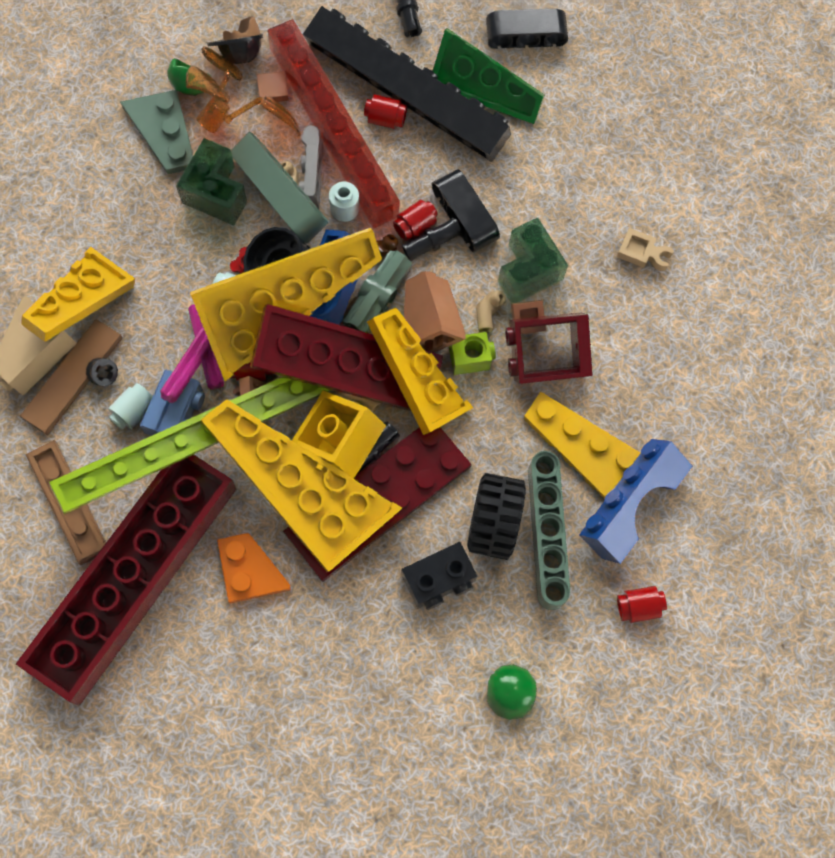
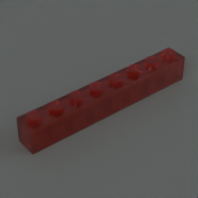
[267,19,400,229]

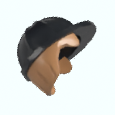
[207,16,263,64]

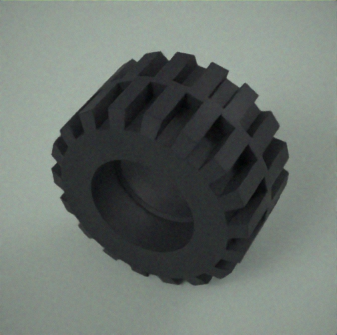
[467,473,526,560]

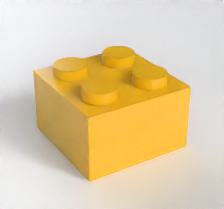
[292,390,386,479]

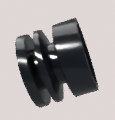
[243,227,311,272]

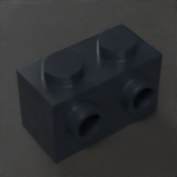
[401,542,478,610]

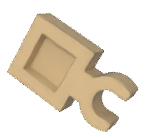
[617,228,674,271]

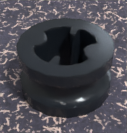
[86,358,118,386]

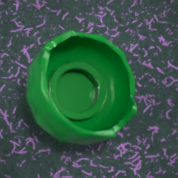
[167,58,212,96]
[487,664,537,720]

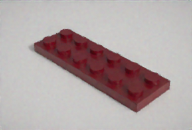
[250,304,443,411]
[283,427,472,582]

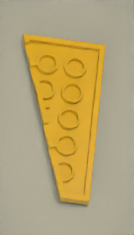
[190,228,382,381]
[201,399,402,572]

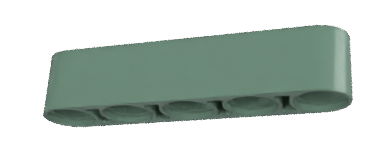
[229,131,329,244]
[528,451,570,610]

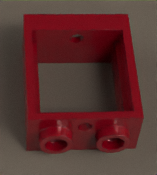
[505,312,593,384]

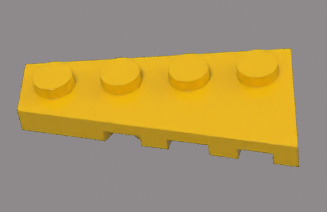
[21,247,135,342]
[367,308,474,435]
[523,391,640,499]

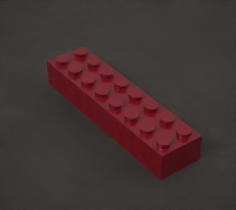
[16,455,237,706]

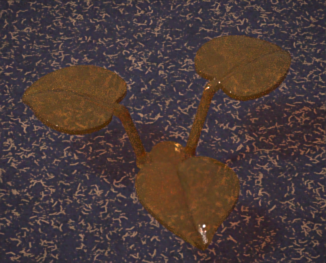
[186,46,301,138]

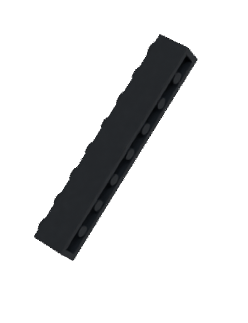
[303,6,511,162]

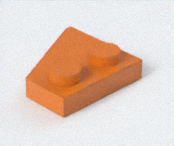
[217,533,291,604]

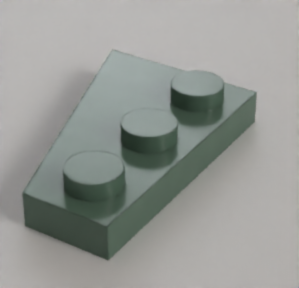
[120,90,196,174]

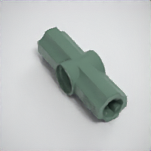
[343,250,412,333]

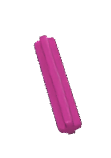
[188,305,224,390]
[160,328,211,403]

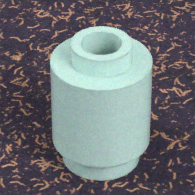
[329,182,359,222]
[108,383,153,430]

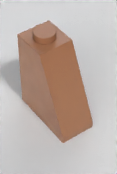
[404,271,466,352]

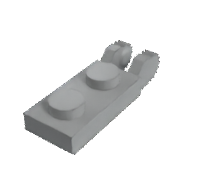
[299,125,323,209]

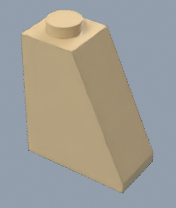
[0,295,77,396]

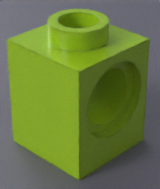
[449,332,496,375]

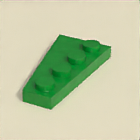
[433,28,545,124]

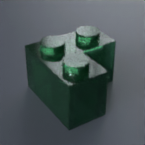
[176,138,247,226]
[498,217,568,304]

